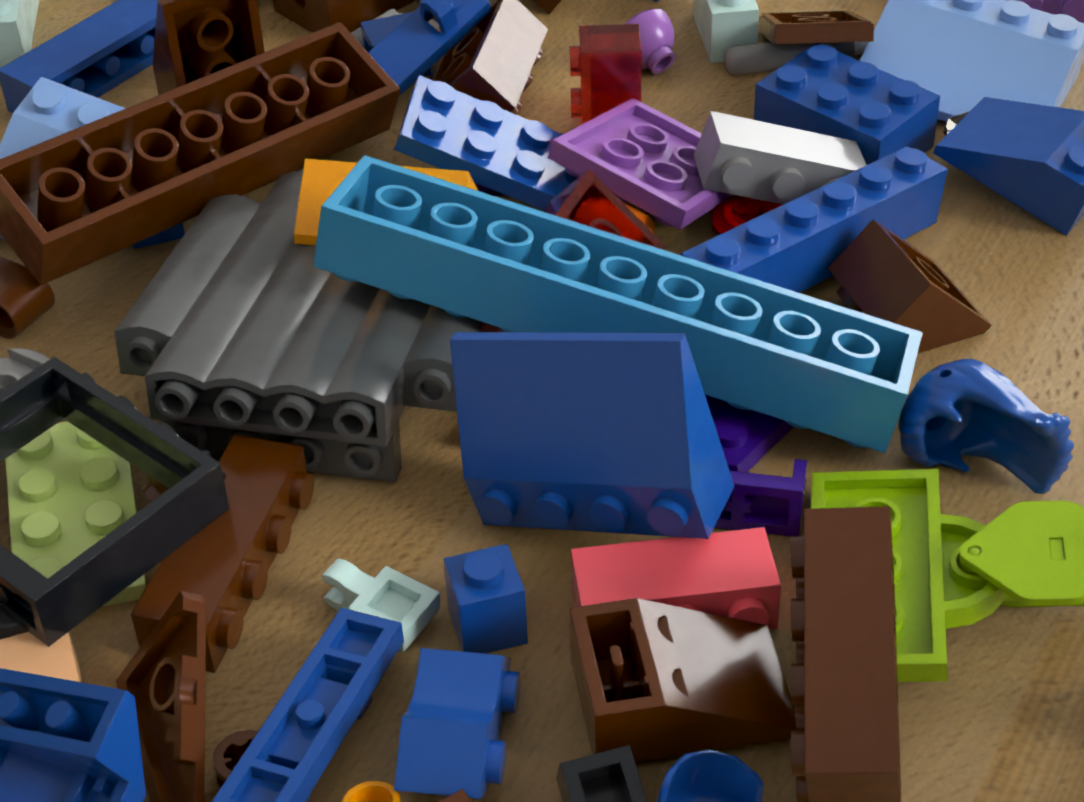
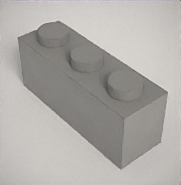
[694,111,866,204]

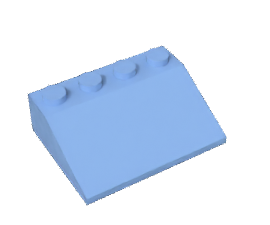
[860,0,1084,125]

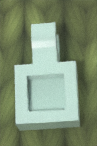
[322,559,440,652]

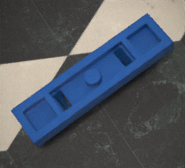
[368,0,491,96]
[212,607,404,802]

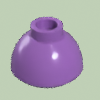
[612,9,676,74]

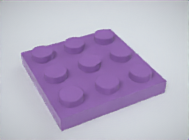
[548,98,733,230]

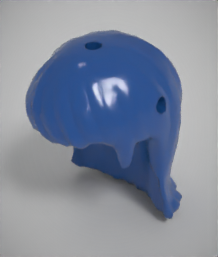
[898,359,1074,494]

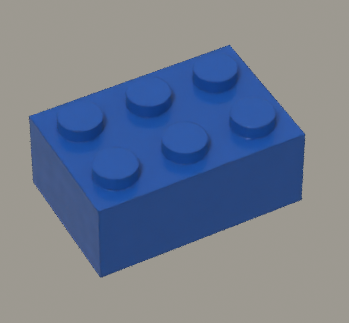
[754,43,940,165]

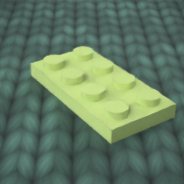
[5,421,147,607]

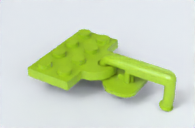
[811,469,1084,682]

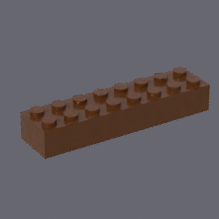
[0,22,401,286]

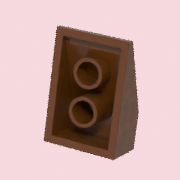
[153,0,265,95]

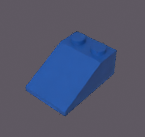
[933,97,1084,236]

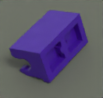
[714,459,807,536]

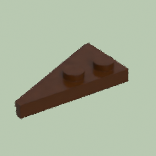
[116,591,206,802]

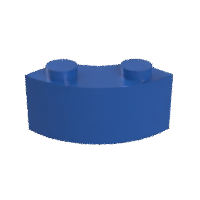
[394,648,520,799]

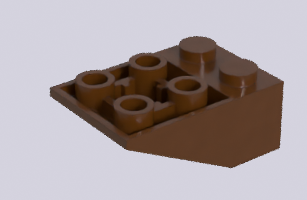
[570,598,797,763]

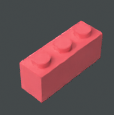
[571,527,781,630]

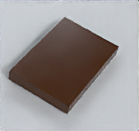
[759,10,874,45]

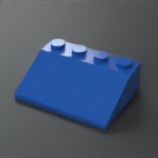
[450,332,735,539]

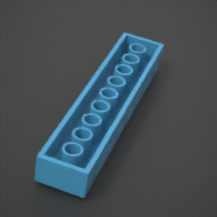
[313,155,923,453]

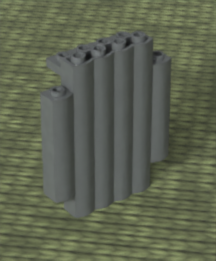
[114,170,499,483]

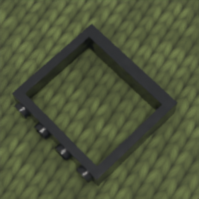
[0,357,230,647]

